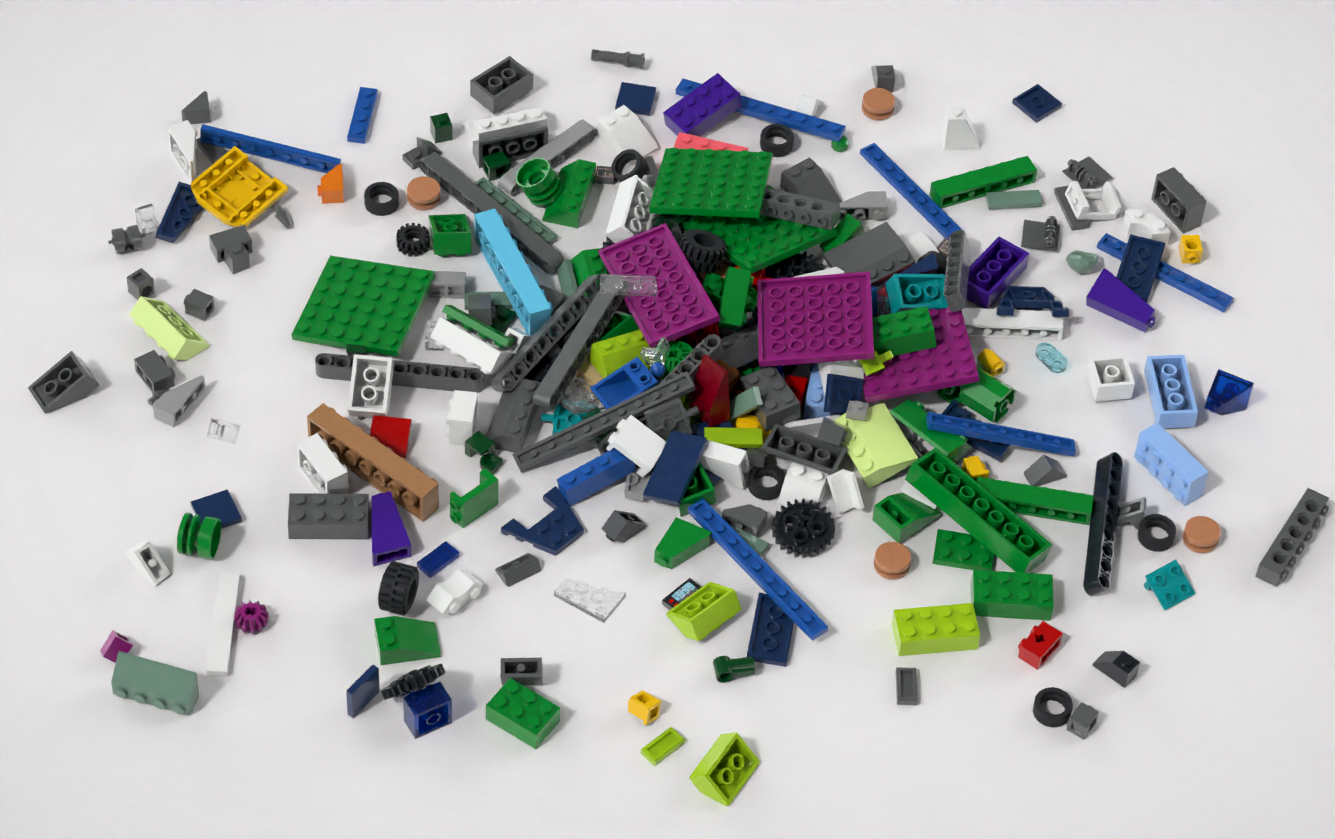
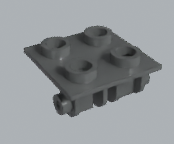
[1062,156,1113,189]
[1021,216,1060,252]

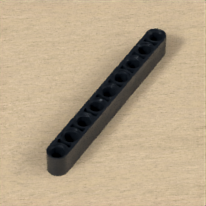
[1083,452,1123,596]

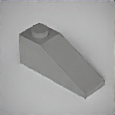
[152,375,205,427]

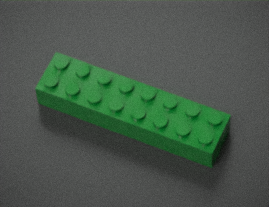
[905,448,1052,573]

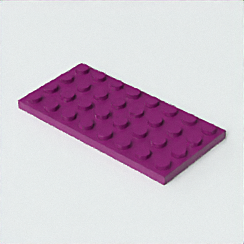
[598,223,720,349]

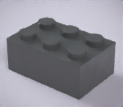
[470,56,533,114]
[1151,167,1207,234]
[739,366,800,432]

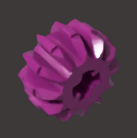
[234,600,269,635]

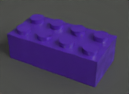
[663,73,742,137]
[966,236,1030,309]

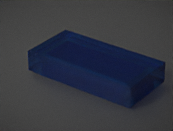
[417,541,459,578]

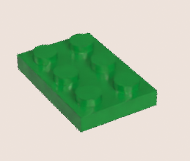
[932,529,994,571]

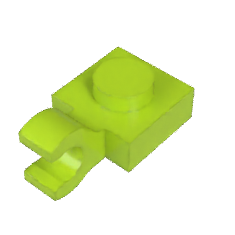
[858,350,894,377]

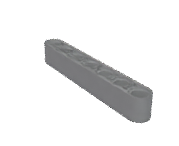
[498,119,598,196]

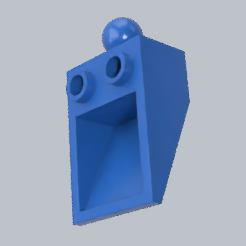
[590,357,666,409]

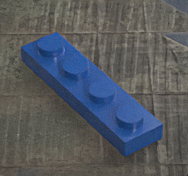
[347,87,378,144]

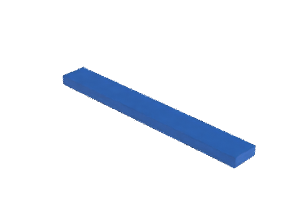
[200,124,341,173]
[860,143,962,240]
[1096,233,1234,313]
[926,412,1076,456]

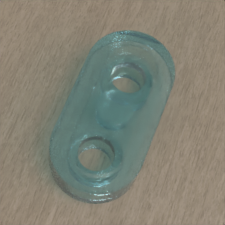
[1035,342,1067,373]

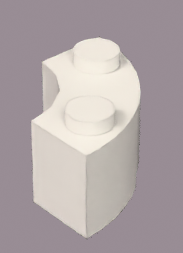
[1123,209,1170,247]
[426,569,484,614]

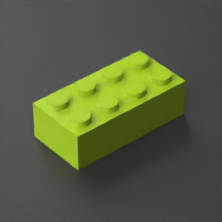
[891,603,980,656]

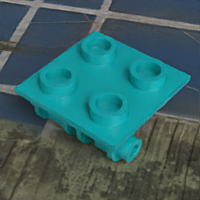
[1144,559,1196,611]

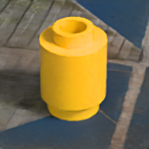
[978,348,1005,376]

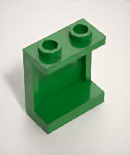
[449,468,499,528]

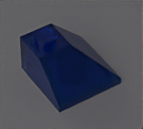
[1204,369,1254,416]

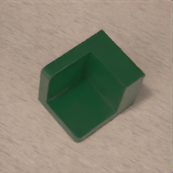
[465,431,495,457]

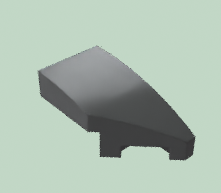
[747,448,766,467]

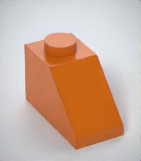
[317,164,344,204]

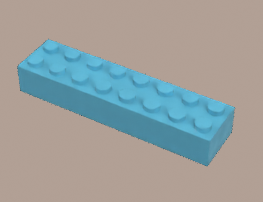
[474,208,553,336]

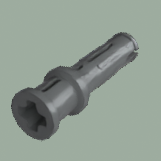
[591,49,645,69]

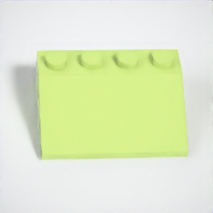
[833,403,919,489]

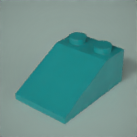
[886,274,948,314]

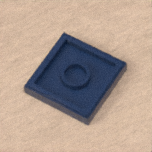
[615,82,656,116]
[1012,84,1062,123]
[824,374,863,415]
[190,489,242,529]
[346,665,380,718]

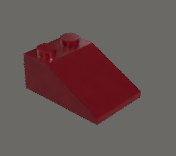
[689,354,730,427]

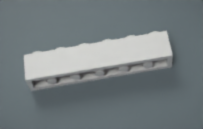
[961,308,1063,341]

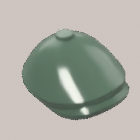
[1066,250,1099,274]

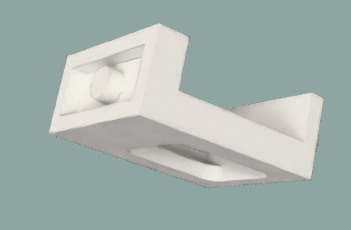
[1065,181,1121,220]

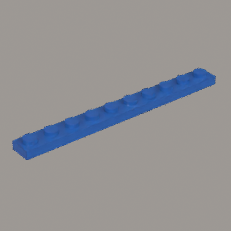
[676,78,846,142]
[688,499,828,641]

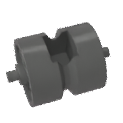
[108,225,146,253]

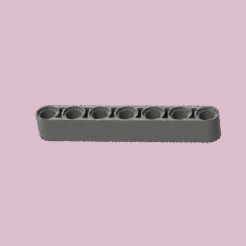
[943,230,971,312]

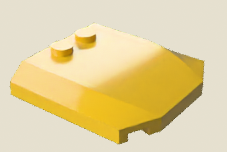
[191,146,288,228]

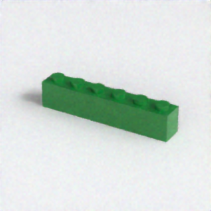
[929,156,1037,209]
[977,477,1093,525]

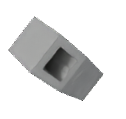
[839,191,888,220]

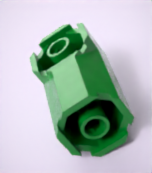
[936,366,1016,423]

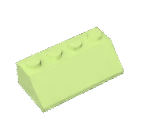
[129,296,209,361]

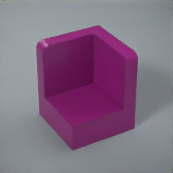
[100,630,133,663]

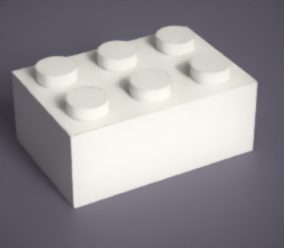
[347,354,394,418]
[297,433,350,494]

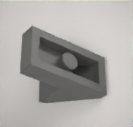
[402,137,442,170]
[1116,497,1146,530]

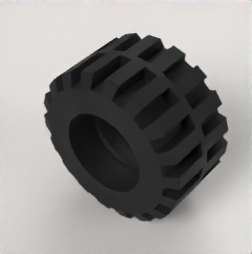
[679,229,727,273]
[378,561,419,616]

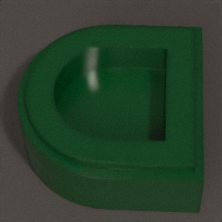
[480,454,503,474]

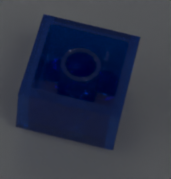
[403,682,452,739]

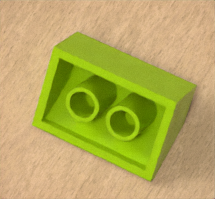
[589,330,655,379]
[666,582,742,641]
[689,732,760,806]

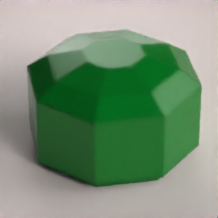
[831,136,849,152]

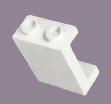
[606,415,666,478]

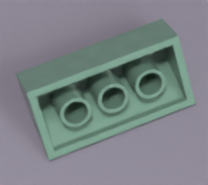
[111,651,199,716]

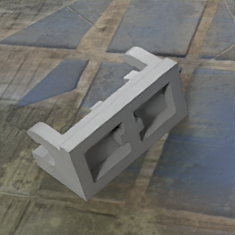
[428,271,466,299]

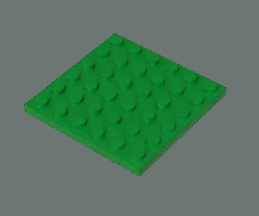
[649,148,773,218]
[682,185,837,274]
[291,255,435,356]

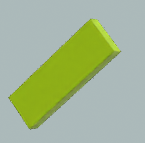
[704,427,763,448]

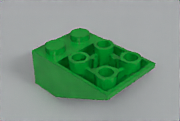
[702,273,758,313]
[872,492,942,543]

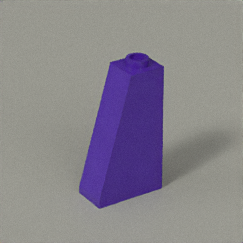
[1086,268,1156,333]
[372,491,412,567]

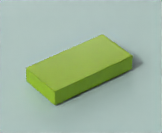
[641,727,685,766]

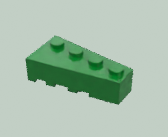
[666,432,716,517]

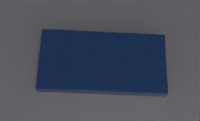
[1116,234,1166,303]
[643,431,708,506]
[746,593,794,667]

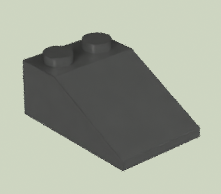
[780,157,842,203]
[28,351,100,413]

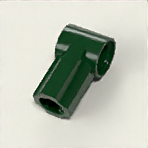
[713,656,755,683]

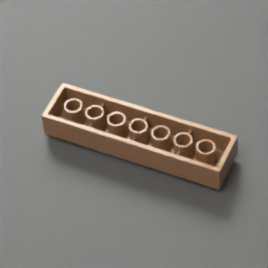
[307,403,439,522]

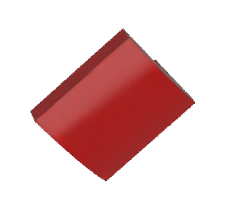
[370,415,412,458]

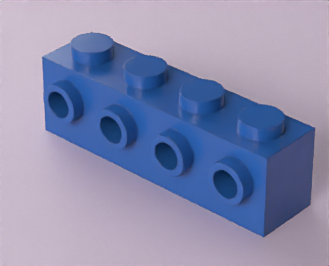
[557,448,636,506]

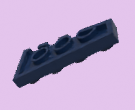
[155,182,203,243]
[942,399,1010,462]

